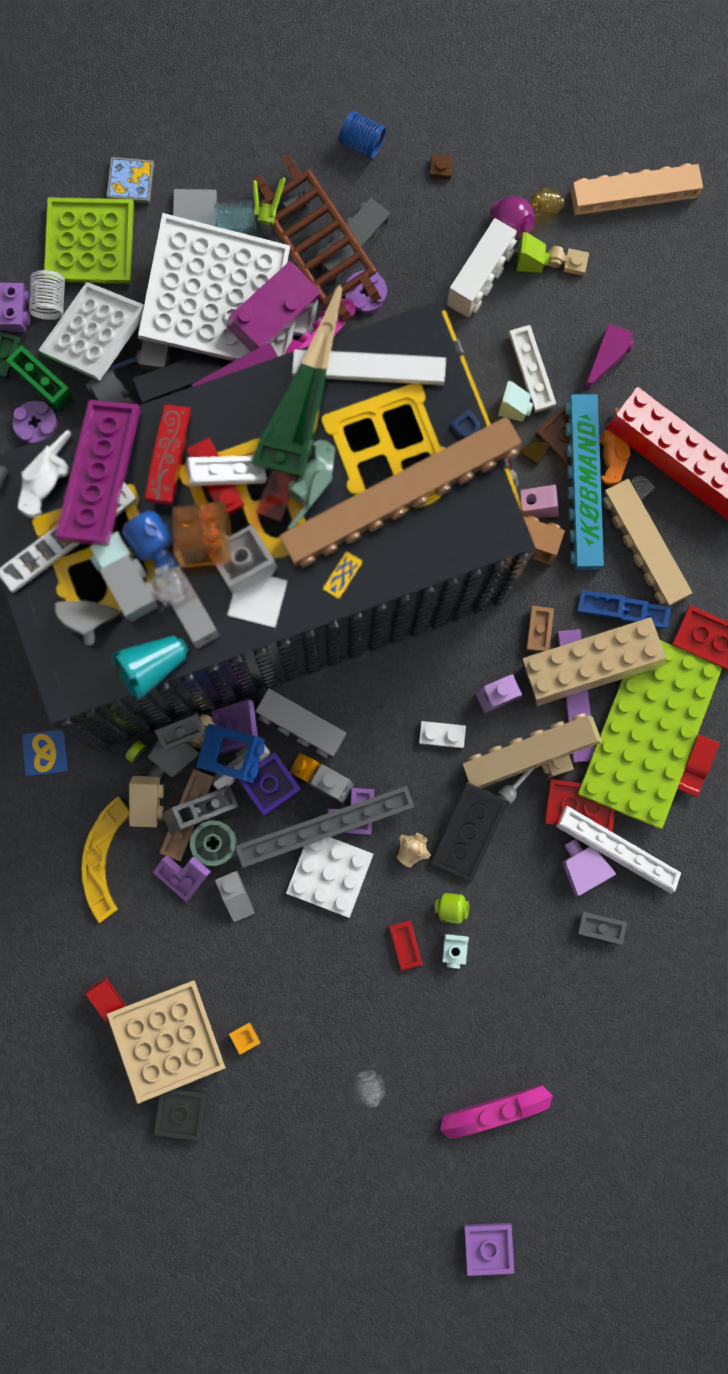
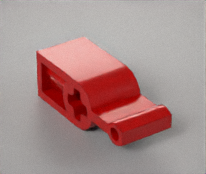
[677,734,720,797]
[86,977,126,1026]

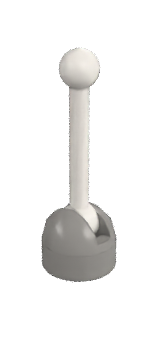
[497,766,539,805]

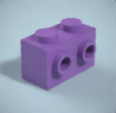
[0,283,30,333]

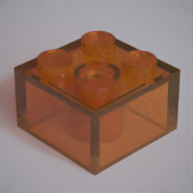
[173,501,232,568]

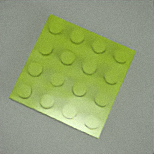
[44,198,134,284]

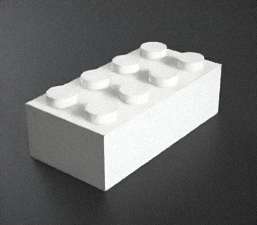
[447,218,517,318]

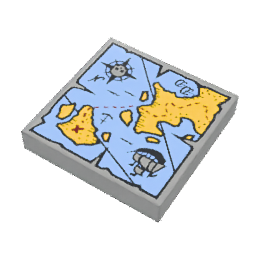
[107,157,154,204]

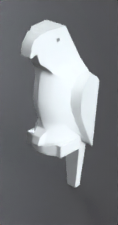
[18,430,71,518]

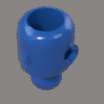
[122,511,179,576]

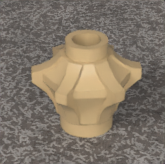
[397,833,431,867]

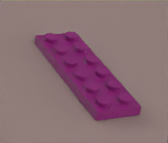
[56,400,140,546]

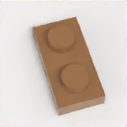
[526,606,554,652]

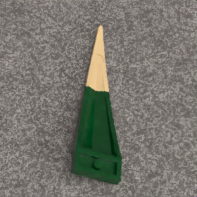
[252,285,342,478]

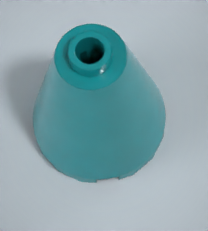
[111,636,188,700]

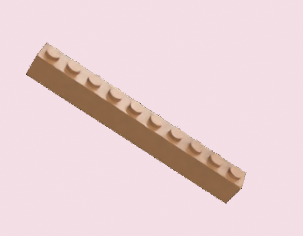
[280,416,522,567]

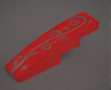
[145,405,191,505]

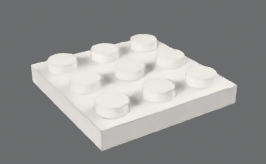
[286,837,373,918]

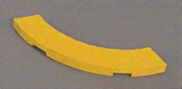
[81,796,129,923]

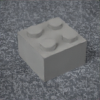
[100,554,160,622]

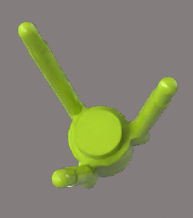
[253,177,286,225]

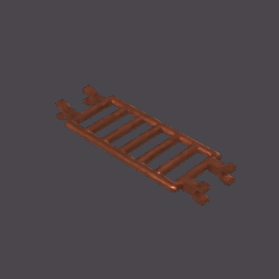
[254,154,381,322]

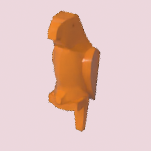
[599,408,631,486]

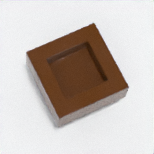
[430,154,453,180]

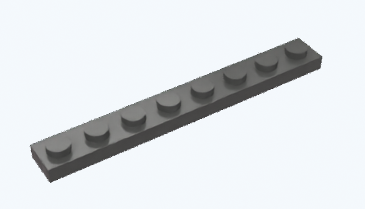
[235,786,414,868]

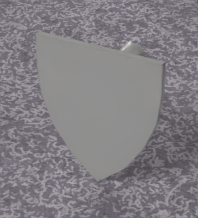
[55,601,119,645]

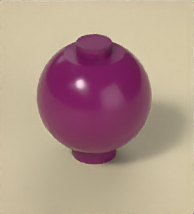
[490,196,535,240]

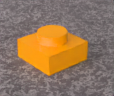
[289,753,319,782]
[229,1022,261,1054]

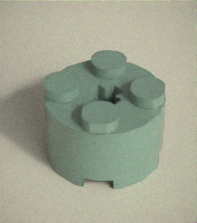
[190,820,237,867]

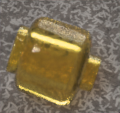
[531,188,564,218]

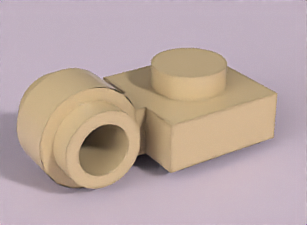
[548,246,589,276]

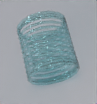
[214,199,257,235]

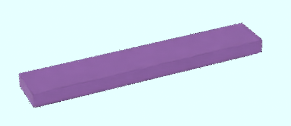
[558,629,595,763]

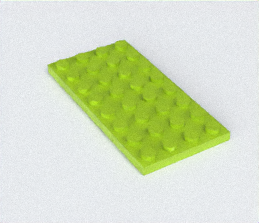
[577,640,722,829]

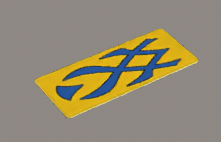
[323,552,362,599]

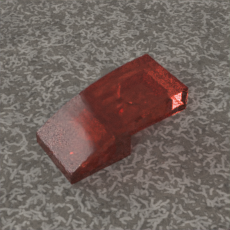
[257,471,298,521]

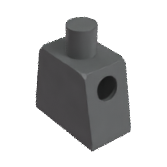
[147,739,200,780]

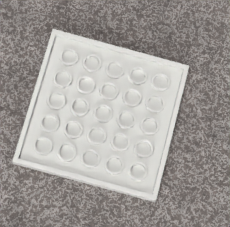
[138,213,290,361]

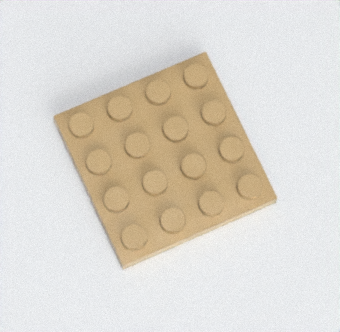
[106,980,225,1104]

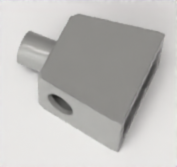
[306,764,354,804]

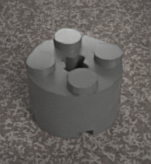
[85,367,134,404]

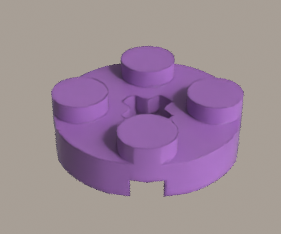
[345,270,387,314]
[13,401,58,444]

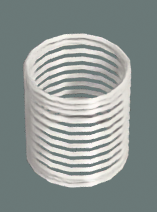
[29,270,65,320]

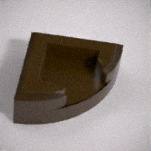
[521,442,551,464]

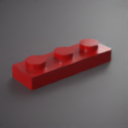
[187,437,245,518]

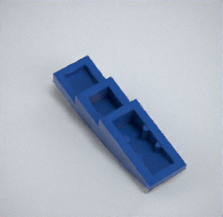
[578,590,672,630]

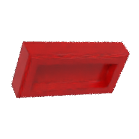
[388,920,423,971]

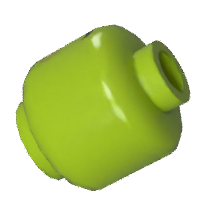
[435,893,469,924]

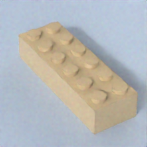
[523,617,666,706]

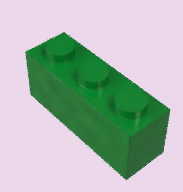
[6,345,73,411]

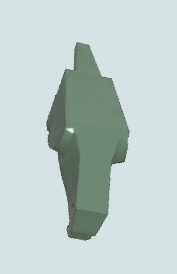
[287,440,335,530]

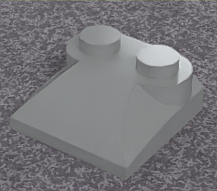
[207,525,277,593]

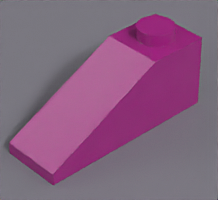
[584,324,634,390]

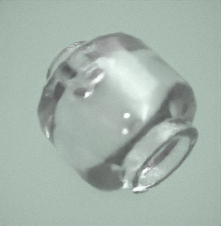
[150,564,190,605]
[353,1070,386,1107]

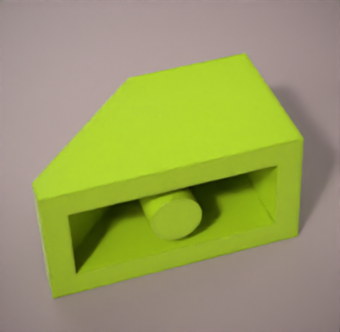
[516,232,549,273]

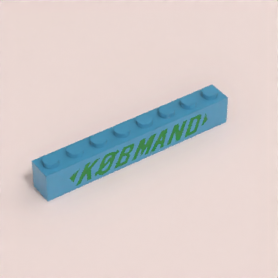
[565,394,604,570]

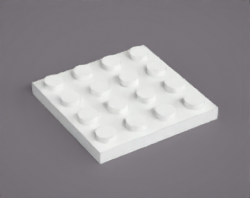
[38,282,144,381]

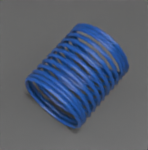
[338,110,386,158]

